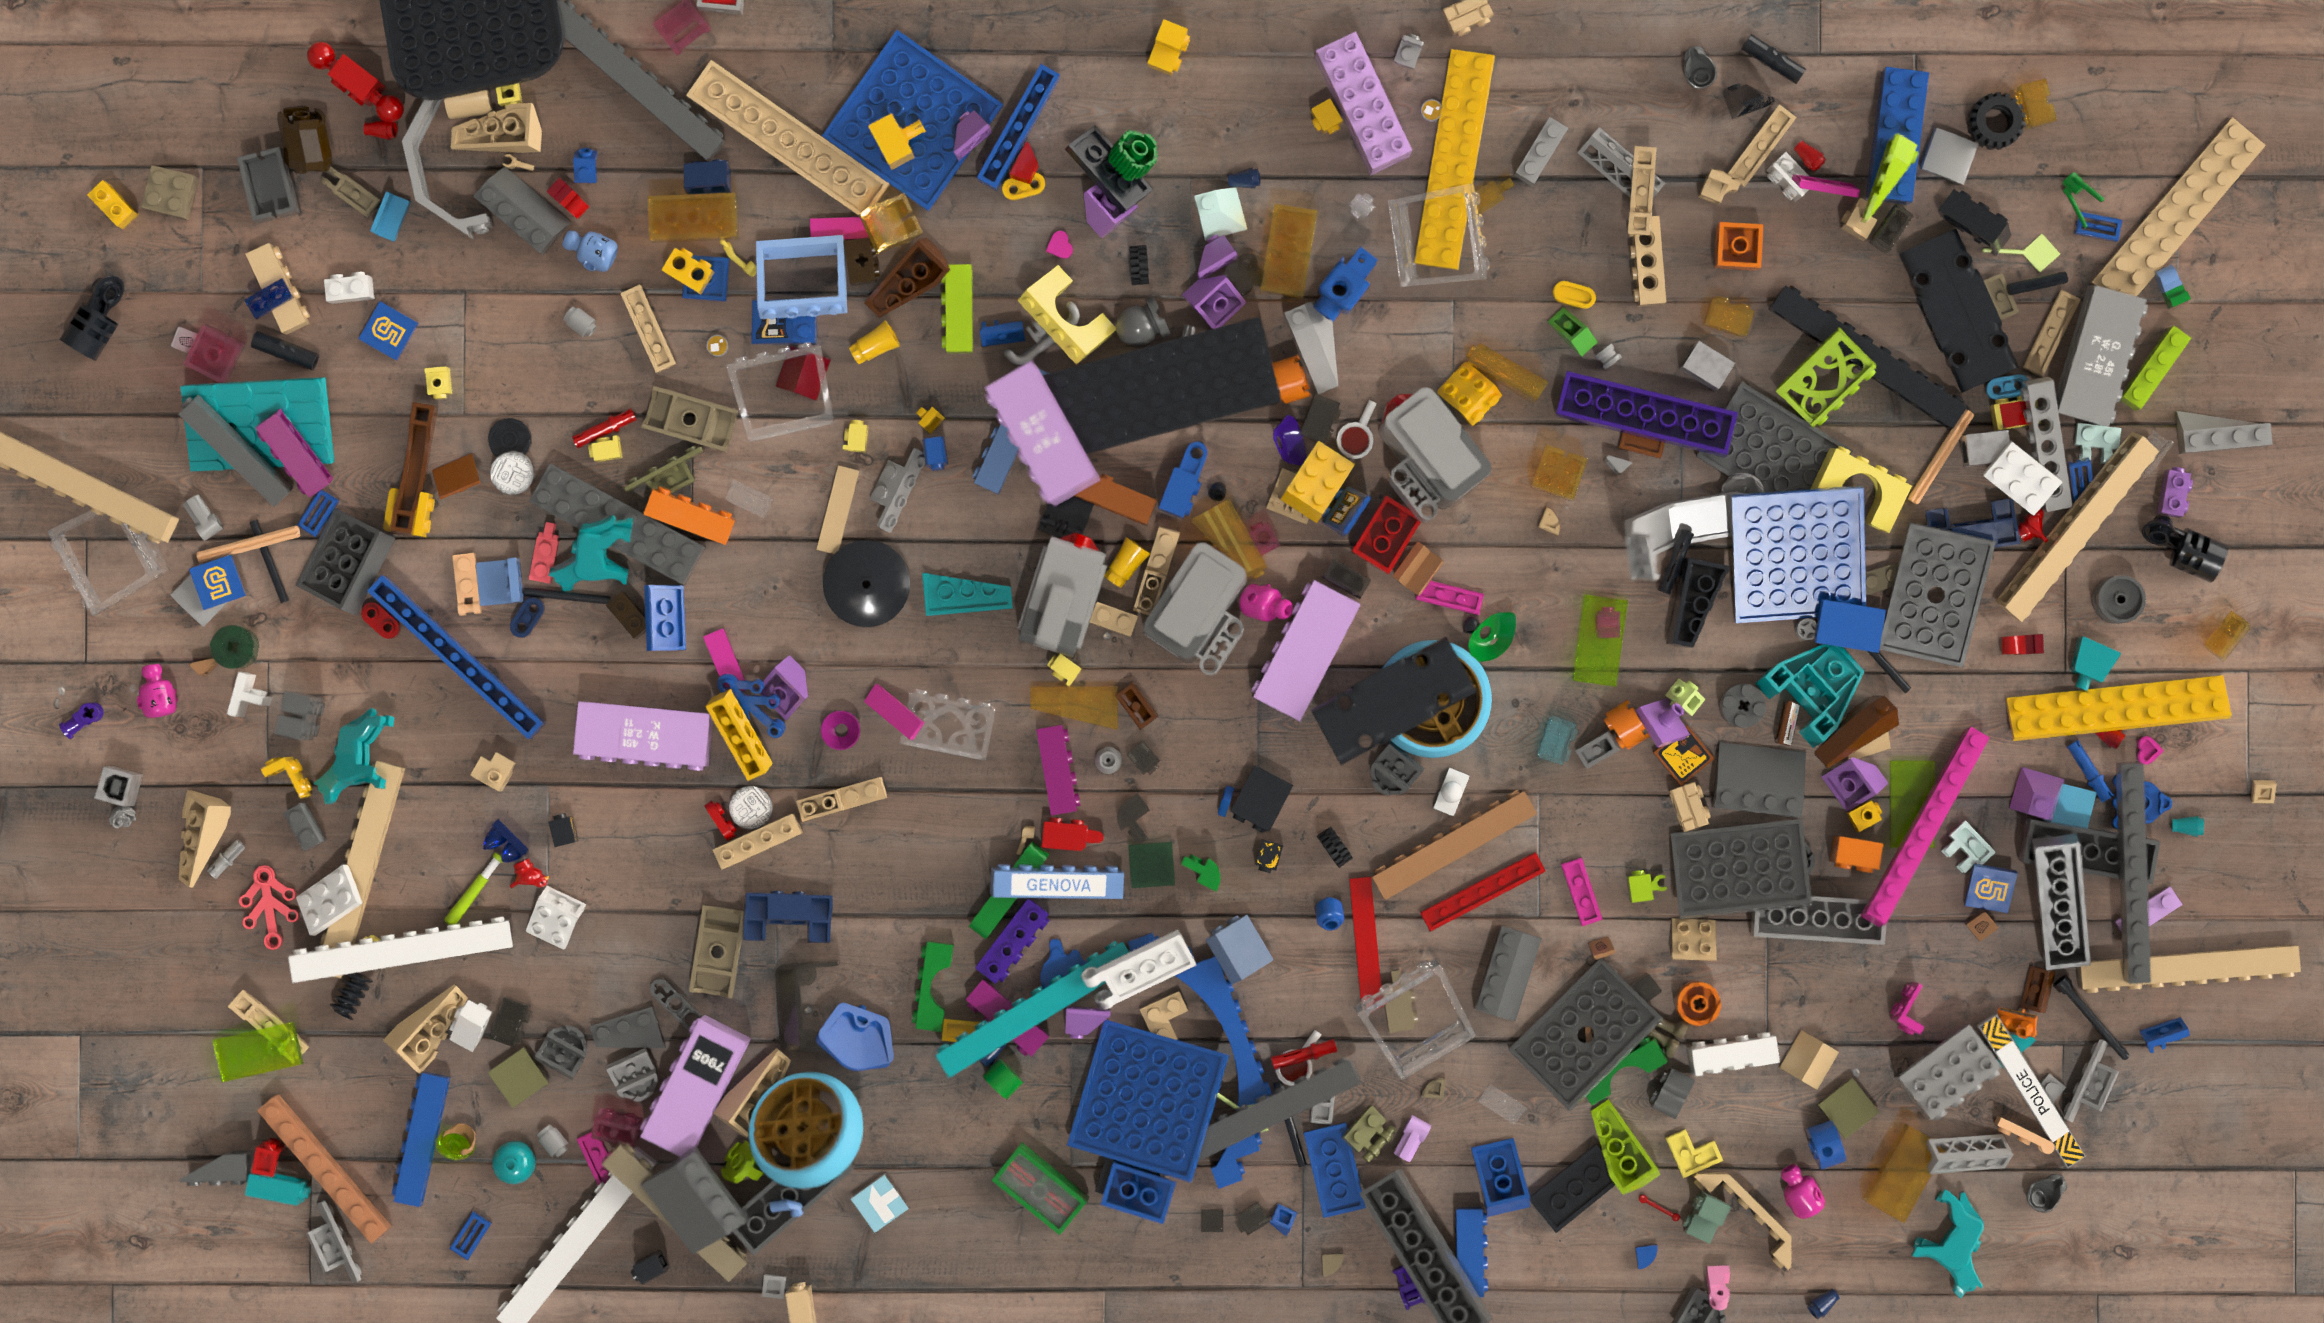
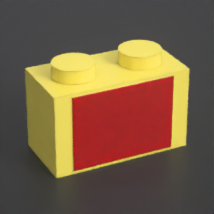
[1990,396,2041,432]

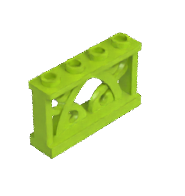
[1776,327,1876,428]

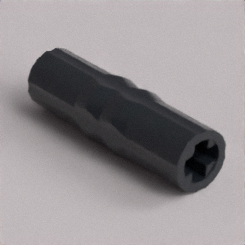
[1741,34,1806,84]
[251,331,319,371]

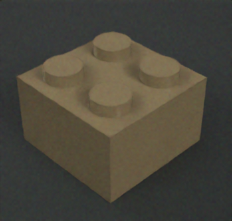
[141,165,199,221]

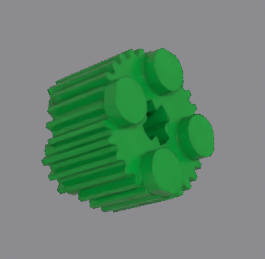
[1108,129,1158,181]

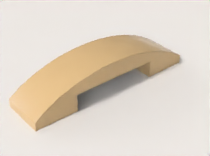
[1628,146,1657,235]
[228,990,309,1063]

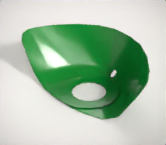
[1468,612,1516,662]

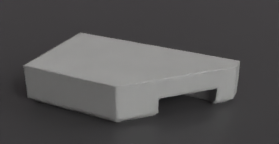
[1310,1096,1335,1125]

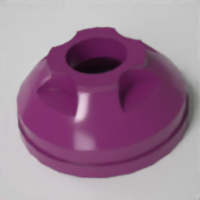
[821,711,861,750]

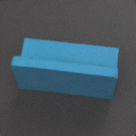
[370,191,411,242]

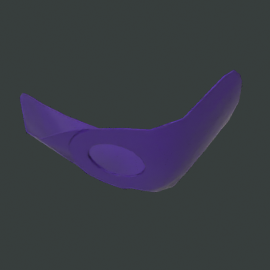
[1273,415,1307,466]

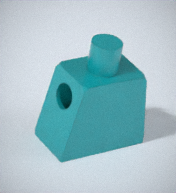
[2070,636,2121,691]

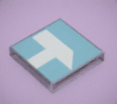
[849,1173,910,1234]

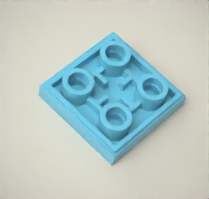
[2043,784,2097,828]

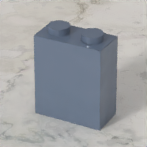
[1205,915,1273,984]

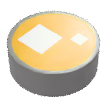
[1421,99,1442,122]
[707,335,729,357]

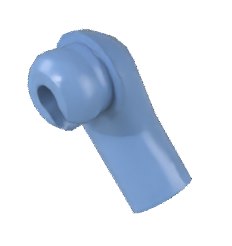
[770,1200,803,1217]

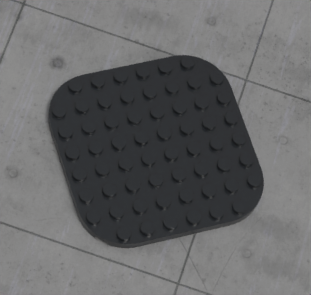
[380,0,564,101]

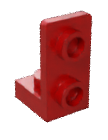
[251,1138,286,1177]

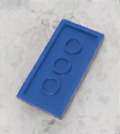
[1303,1122,1366,1218]

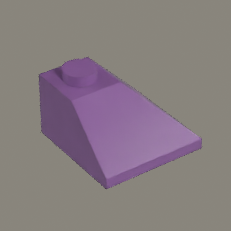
[954,111,992,161]
[1084,185,1138,238]
[1197,234,1237,280]
[1182,275,1247,329]
[757,655,808,720]
[1822,757,1888,812]
[2009,767,2065,821]
[1065,1006,1111,1039]

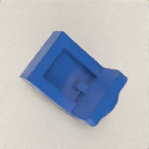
[573,148,598,183]

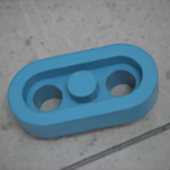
[1985,374,2029,400]

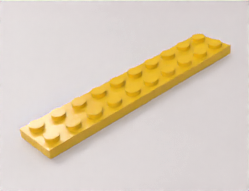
[1414,49,1495,270]
[2005,675,2232,741]

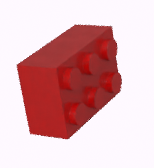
[1351,495,1421,575]

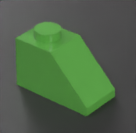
[1548,307,1597,357]

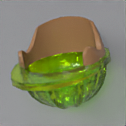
[435,1123,476,1161]

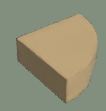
[1538,507,1560,536]

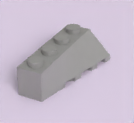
[2175,411,2273,454]

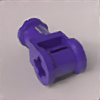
[59,703,104,740]
[1392,1265,1426,1311]

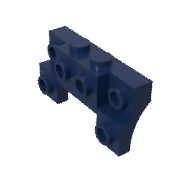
[1925,498,2020,548]
[742,891,833,943]

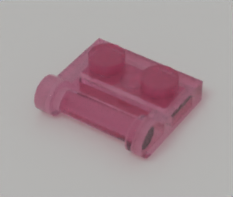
[653,0,711,56]

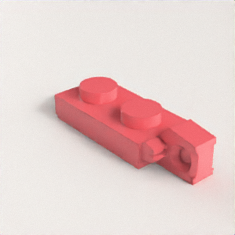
[529,522,560,584]

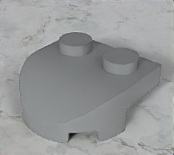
[606,1048,658,1102]

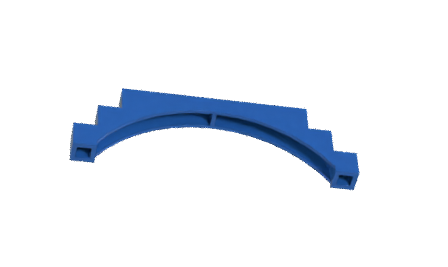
[1128,932,1272,1189]

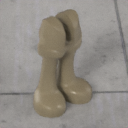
[1647,1019,1689,1058]

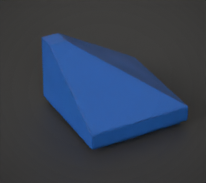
[1270,1204,1297,1236]

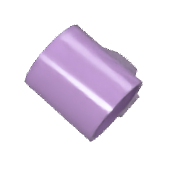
[1393,1115,1431,1162]

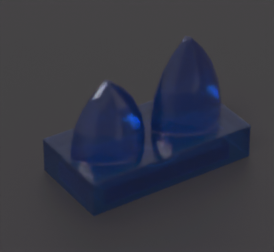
[244,278,294,320]
[483,819,529,863]

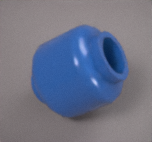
[1315,897,1344,931]

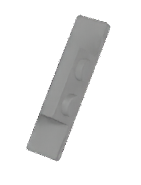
[870,448,925,533]
[2064,1039,2119,1122]
[306,1200,362,1283]

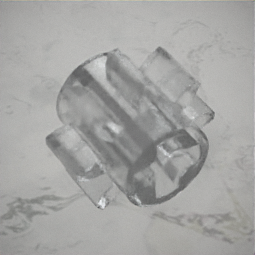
[1348,193,1375,220]

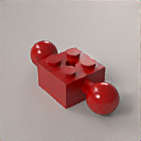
[307,42,404,123]

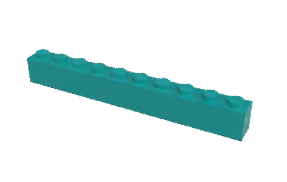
[934,941,1130,1078]

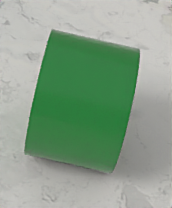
[982,1058,1024,1100]

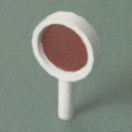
[1336,400,1377,459]
[1276,1030,1322,1086]

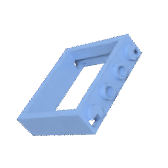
[756,235,848,320]

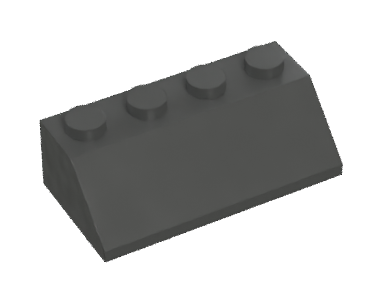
[473,166,571,256]
[1474,925,1542,1022]

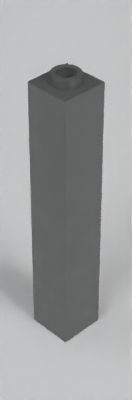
[178,395,294,507]

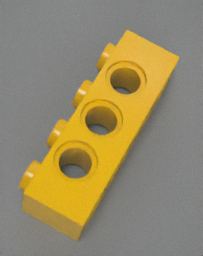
[705,689,773,781]

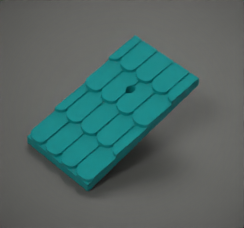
[180,377,335,471]

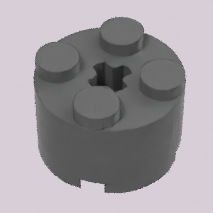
[1719,684,1766,728]

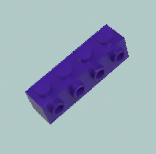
[975,898,1050,984]

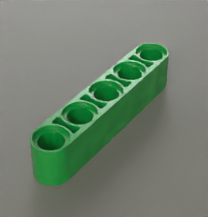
[968,841,1050,940]

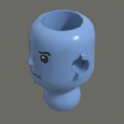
[562,230,618,272]

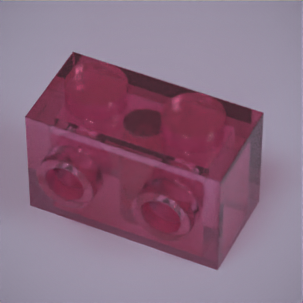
[591,1108,643,1148]

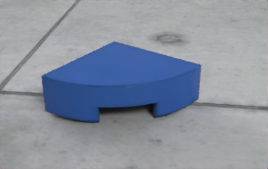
[1218,786,1234,817]
[1635,1244,1658,1269]

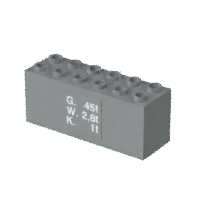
[2056,285,2148,427]

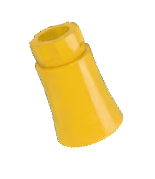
[849,320,901,364]
[1104,537,1151,588]

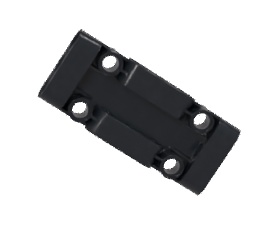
[1899,229,2019,393]
[1311,636,1476,766]

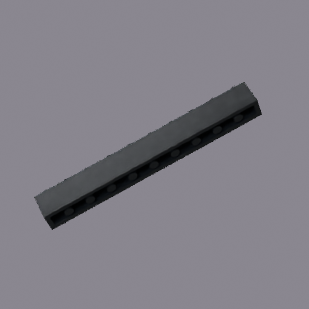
[1768,285,1967,430]

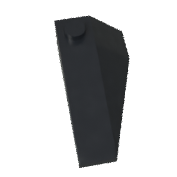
[1723,83,1776,119]

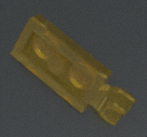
[1467,178,1515,223]

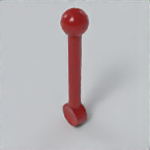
[1639,1194,1680,1221]

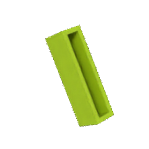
[941,264,973,354]
[2120,325,2191,411]

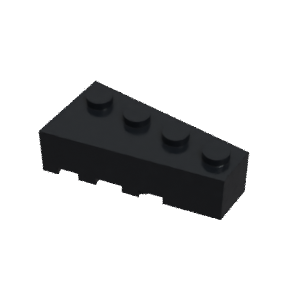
[1666,558,1731,648]

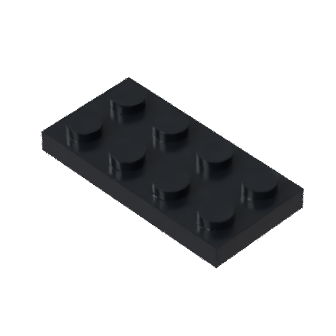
[1065,125,1153,214]
[1530,1144,1615,1233]

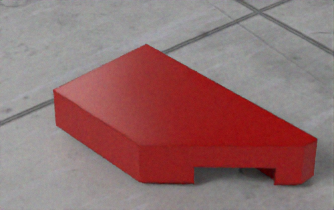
[1009,142,1039,184]

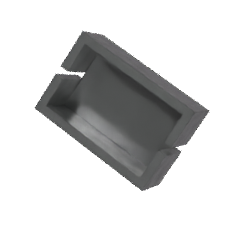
[237,147,300,224]
[274,691,325,740]

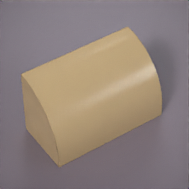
[444,90,493,120]

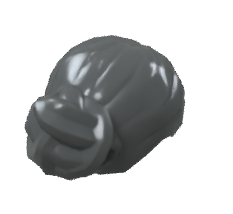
[1684,46,1718,89]
[2026,1174,2067,1213]

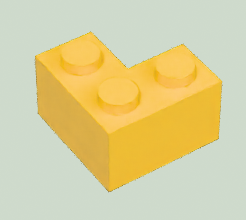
[1147,19,1190,76]

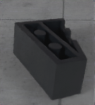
[1939,189,2011,256]

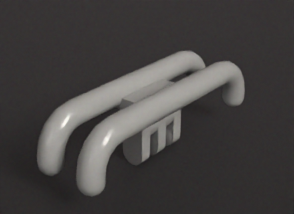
[1004,301,1080,365]

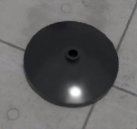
[823,540,910,627]

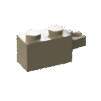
[1382,969,1419,1033]

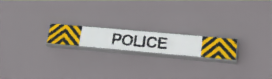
[1977,1013,2086,1168]

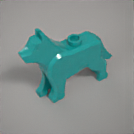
[549,515,633,591]
[314,708,395,804]
[1911,1189,1984,1299]

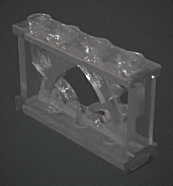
[900,689,996,761]

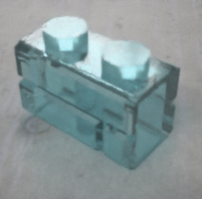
[1536,715,1578,765]

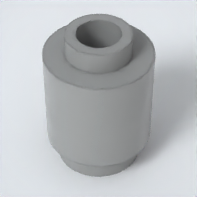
[563,306,597,337]
[537,1124,569,1157]

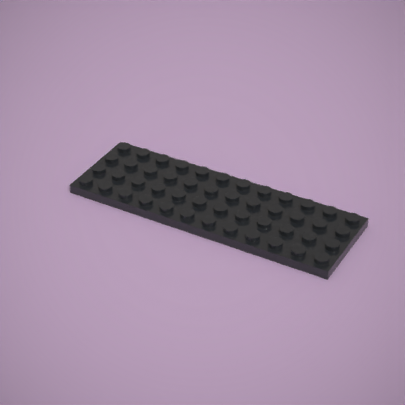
[1027,317,1282,470]

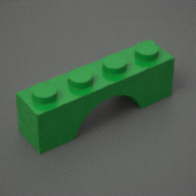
[912,941,954,1032]
[1586,1037,1668,1106]

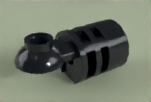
[59,276,124,361]
[2142,516,2229,583]

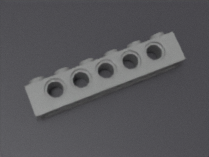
[2020,377,2072,512]

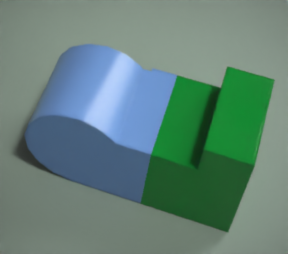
[2155,264,2191,309]

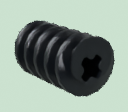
[330,972,373,1020]

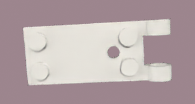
[1081,930,1196,1010]

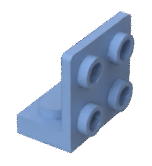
[476,558,524,606]

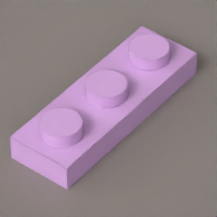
[2114,886,2182,933]

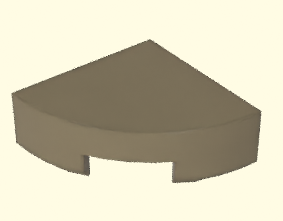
[1421,1078,1446,1100]
[1322,1253,1344,1277]

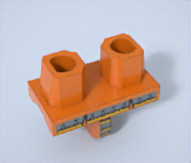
[1997,1007,2038,1039]

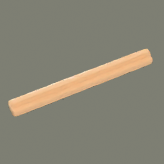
[1908,409,1974,505]
[196,526,300,563]

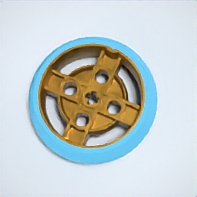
[1382,640,1492,758]
[749,1072,863,1188]

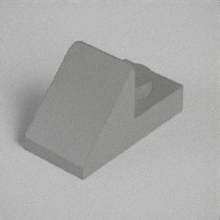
[1576,731,1621,769]

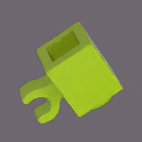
[1626,870,1667,903]

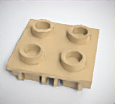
[1266,468,1309,525]
[1671,918,1717,961]

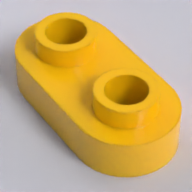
[1002,173,1045,201]

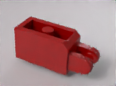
[1042,817,1104,851]

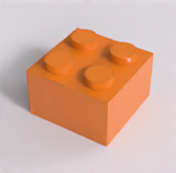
[1714,222,1763,271]
[1829,836,1883,873]

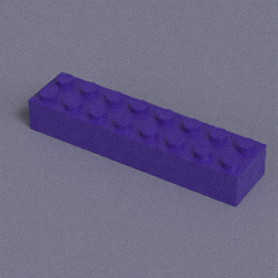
[1556,371,1738,457]

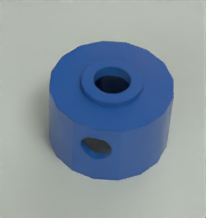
[1806,1120,1846,1170]

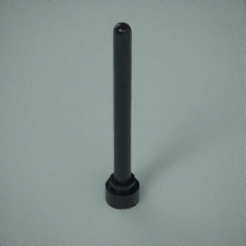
[2053,975,2129,1060]

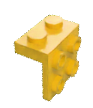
[1438,362,1502,427]
[383,488,435,538]
[261,756,313,798]

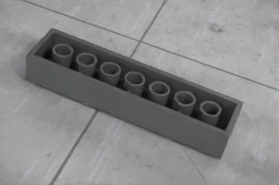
[529,463,706,585]
[1359,1168,1493,1323]

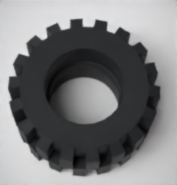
[1967,92,2026,150]

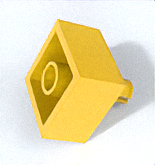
[869,113,926,170]

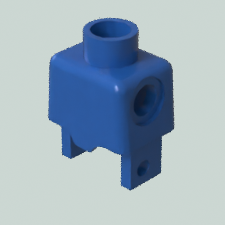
[1313,247,1378,322]

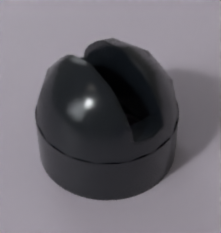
[1208,482,1227,501]
[1463,617,1481,633]

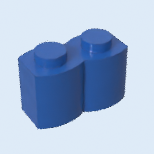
[922,437,948,471]

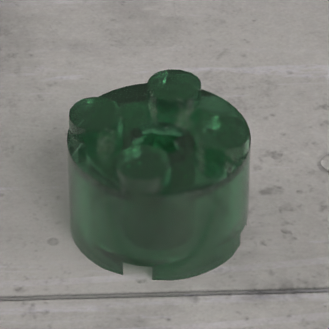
[210,625,259,669]

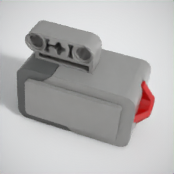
[1378,388,1491,523]
[1018,533,1107,658]

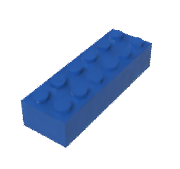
[1865,67,1929,205]

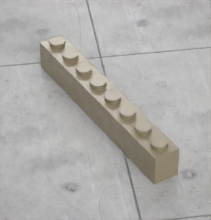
[602,1141,747,1282]

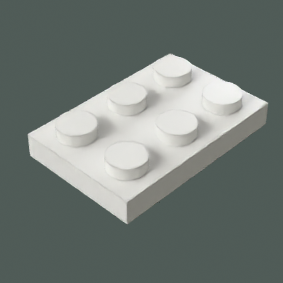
[1982,441,2062,516]
[296,865,362,936]

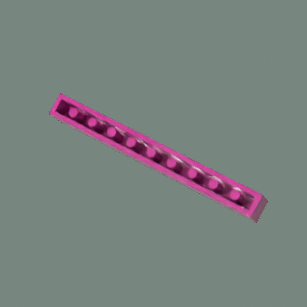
[1860,727,1990,927]

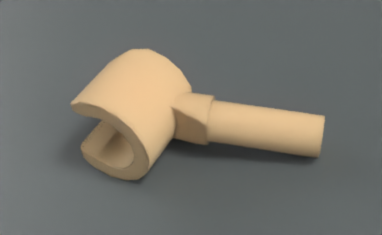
[502,154,534,171]
[1016,826,1035,855]

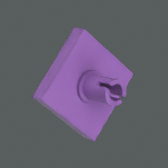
[1635,698,1690,748]

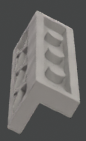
[1578,127,1666,198]
[1926,1134,2013,1174]

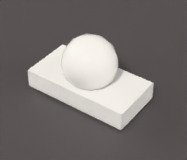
[1433,768,1470,816]

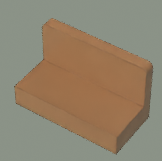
[1392,542,1444,596]

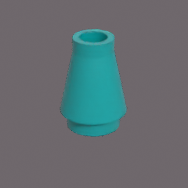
[2172,816,2204,837]

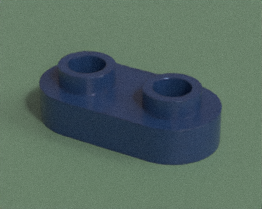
[510,598,545,638]

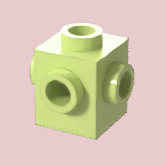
[1665,678,1705,716]

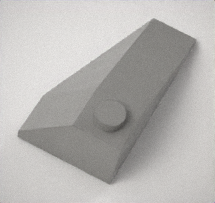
[1284,300,1338,395]

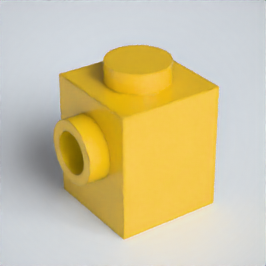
[1311,98,1343,135]
[1846,800,1882,832]

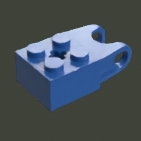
[1159,442,1208,519]

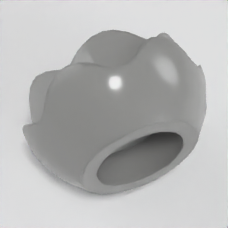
[1095,747,1122,774]
[109,806,136,829]

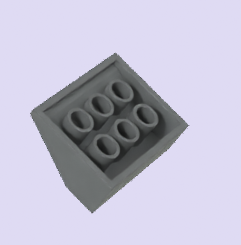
[296,508,395,616]
[1712,742,1806,818]
[641,1146,746,1254]

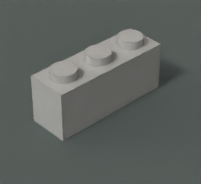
[1514,117,1568,187]

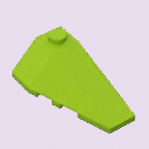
[1861,133,1918,223]
[1591,1099,1661,1195]

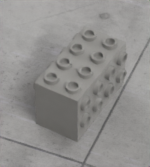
[1895,1025,2002,1121]

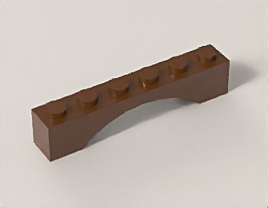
[390,402,438,537]

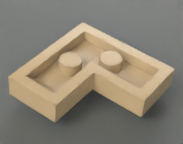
[1140,991,1188,1040]

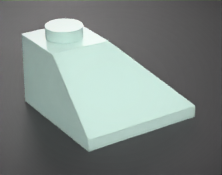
[1194,187,1247,241]

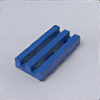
[2074,212,2123,242]
[2067,458,2093,504]
[297,489,339,537]
[449,1211,492,1261]

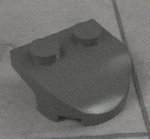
[1370,741,1425,796]
[534,1026,587,1080]
[1672,1286,1726,1323]

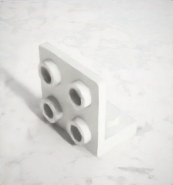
[1766,152,1809,202]
[526,886,586,949]

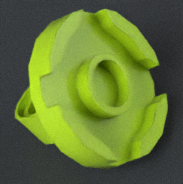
[721,1140,764,1183]

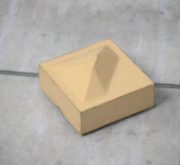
[2251,780,2276,803]

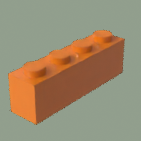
[643,486,735,545]

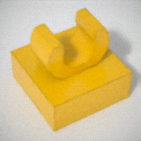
[916,407,945,434]

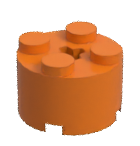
[1272,355,1311,404]
[1604,699,1651,750]
[1674,981,1721,1026]

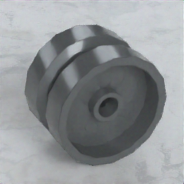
[2092,576,2146,624]

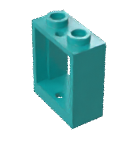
[245,1173,311,1206]

